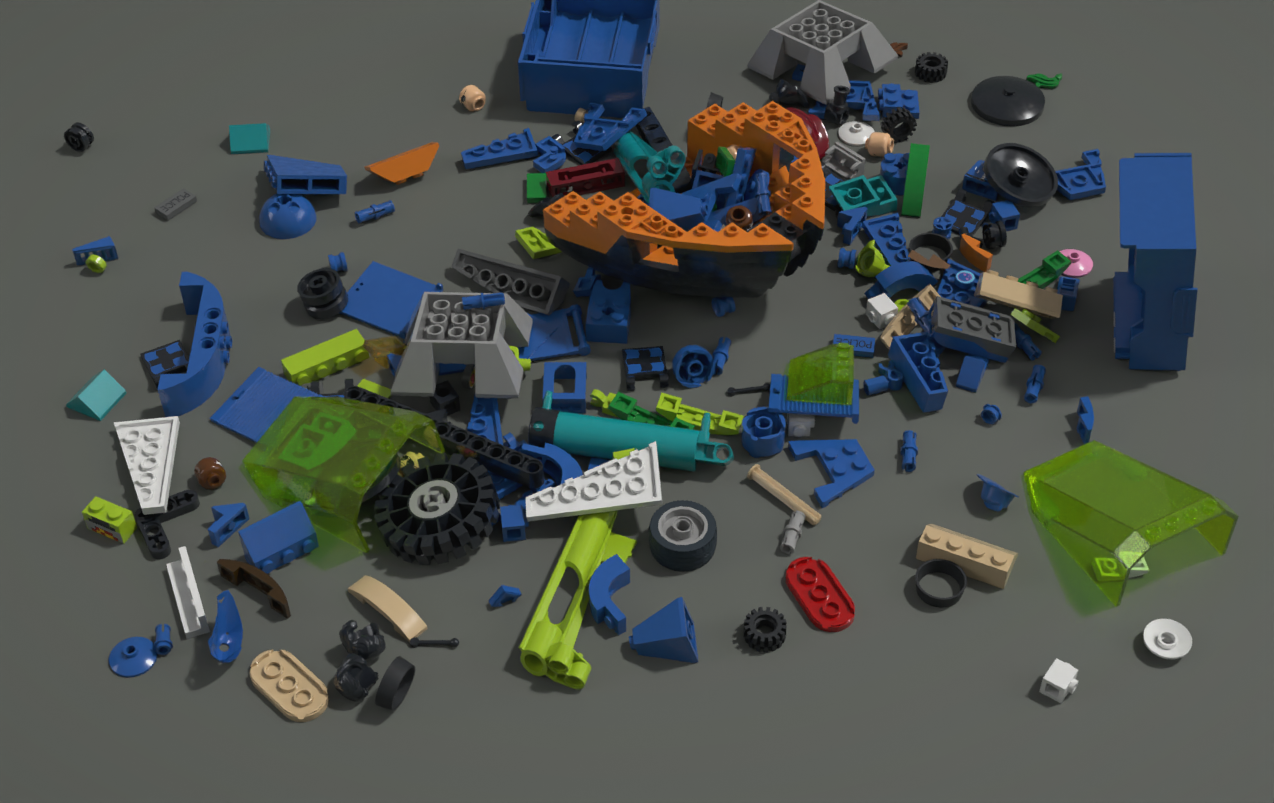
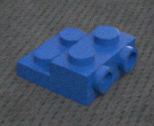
[878,83,920,119]

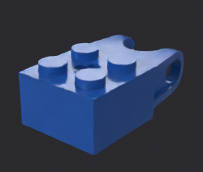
[586,279,631,344]

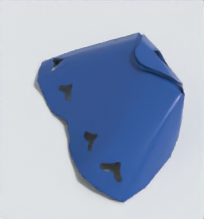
[208,590,243,663]

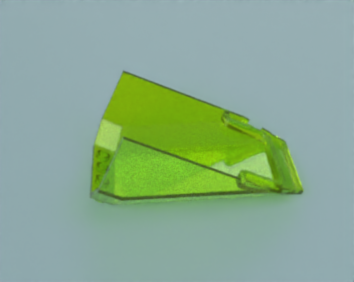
[242,396,445,553]
[1023,440,1239,607]

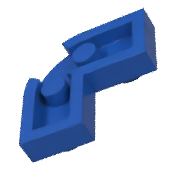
[533,136,566,173]

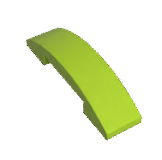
[656,392,744,435]

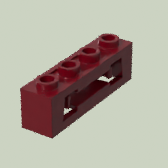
[546,158,625,198]

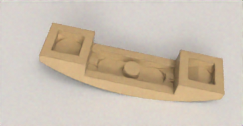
[880,284,941,349]
[348,575,428,642]

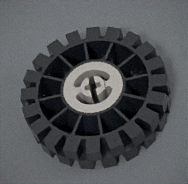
[374,453,500,565]

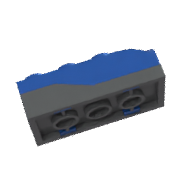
[928,296,1016,363]

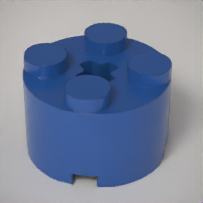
[880,153,909,195]
[741,407,786,458]

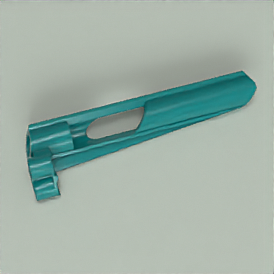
[613,131,686,203]

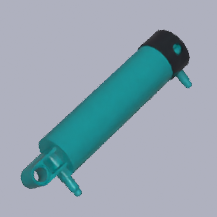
[528,391,734,471]

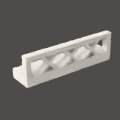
[166,546,210,639]

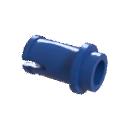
[153,624,173,655]

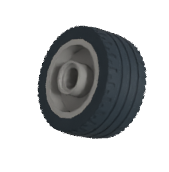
[649,500,717,572]

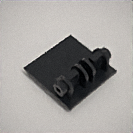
[698,153,723,176]

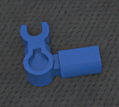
[863,361,903,396]

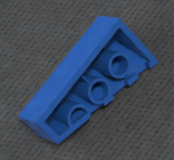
[888,332,948,413]

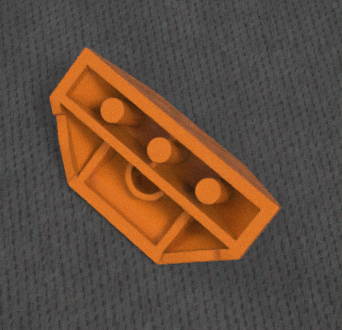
[364,142,439,185]

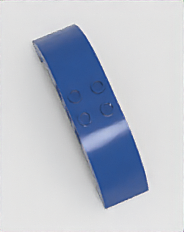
[158,272,232,417]

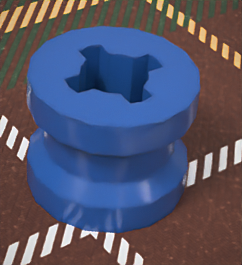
[932,217,953,240]
[838,248,856,269]
[328,252,348,272]
[712,297,736,317]

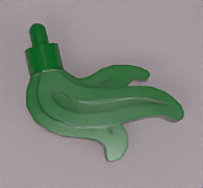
[1026,73,1062,88]

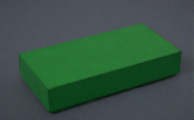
[715,146,735,177]
[527,173,546,203]

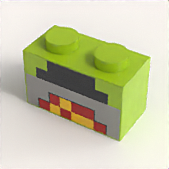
[82,496,137,544]

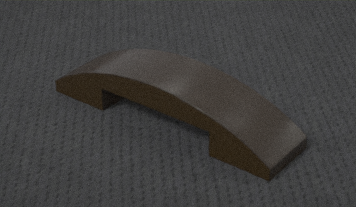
[217,559,291,619]

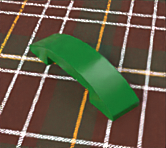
[901,143,930,217]
[1018,250,1071,289]
[608,392,695,430]

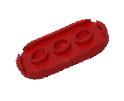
[785,557,855,632]

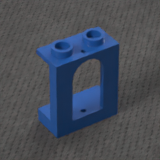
[543,362,587,413]

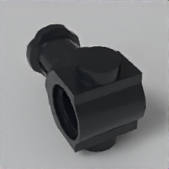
[824,85,850,125]

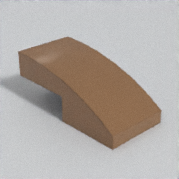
[908,250,952,270]

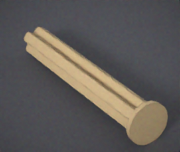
[747,464,821,526]

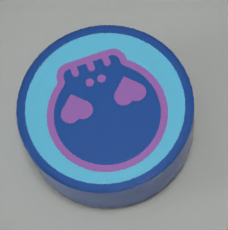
[954,270,975,289]

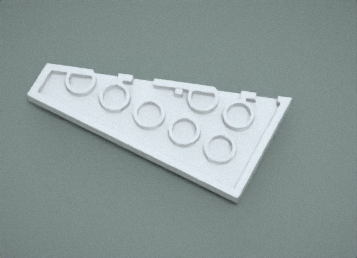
[114,416,180,515]
[525,441,663,522]

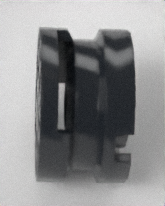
[64,122,94,152]
[982,220,1007,249]

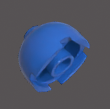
[672,345,715,388]

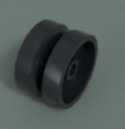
[297,268,348,319]

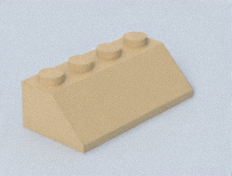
[974,270,1063,319]
[916,524,1018,589]

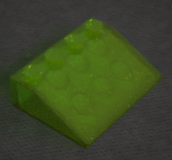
[787,342,854,405]

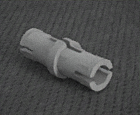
[780,511,806,554]

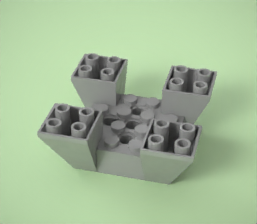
[747,0,898,105]
[391,292,533,399]

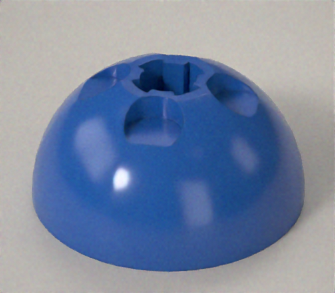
[259,194,317,239]

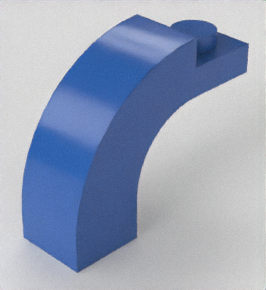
[864,261,938,299]
[520,442,583,486]
[589,554,630,635]

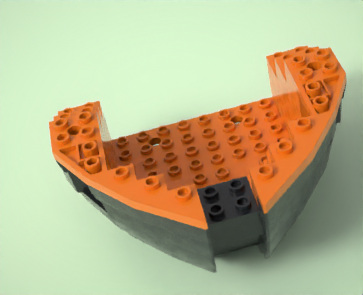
[543,101,825,298]

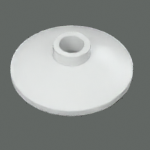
[838,121,875,146]
[1143,619,1192,659]

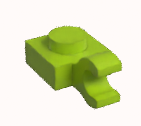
[590,389,619,418]

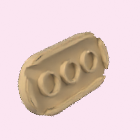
[250,649,329,722]

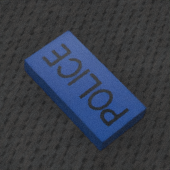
[832,334,875,358]

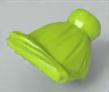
[855,240,890,277]

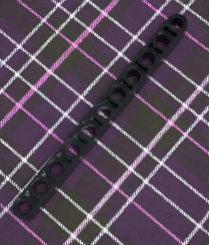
[344,386,545,488]

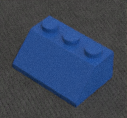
[238,501,319,574]

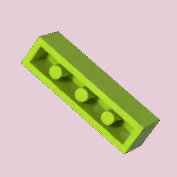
[281,329,370,386]

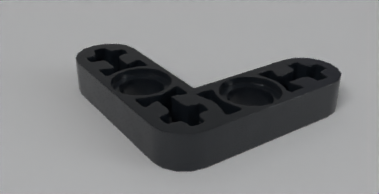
[135,490,200,559]

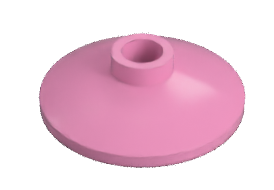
[1059,249,1093,278]

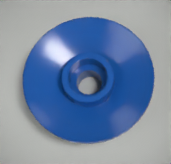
[109,637,158,677]

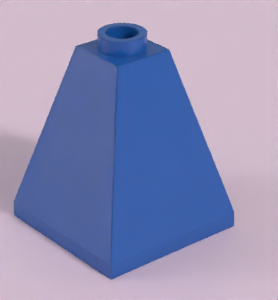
[649,188,709,232]
[629,597,699,663]

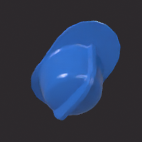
[977,474,1019,512]

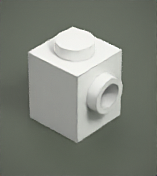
[866,293,898,329]
[787,413,815,437]
[1039,658,1079,703]

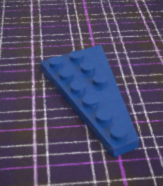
[931,259,988,357]

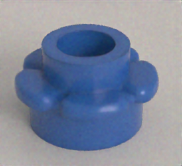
[981,404,1002,424]

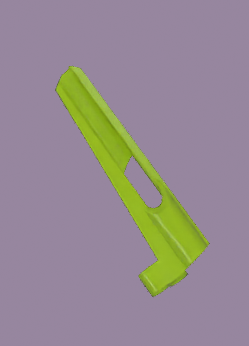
[519,510,618,689]

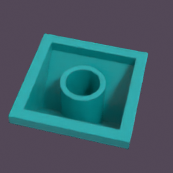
[229,123,270,154]
[66,369,126,421]

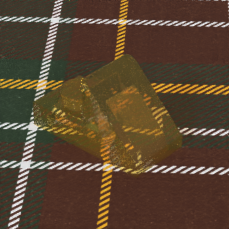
[363,336,407,369]

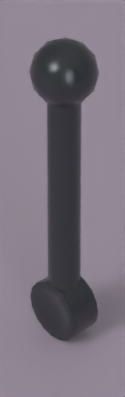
[727,383,770,396]
[410,637,459,648]

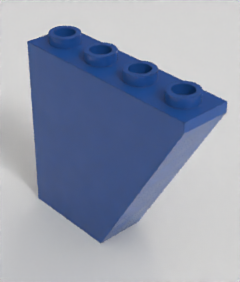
[263,155,347,194]

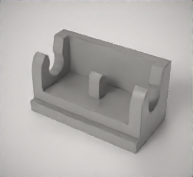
[823,141,865,180]

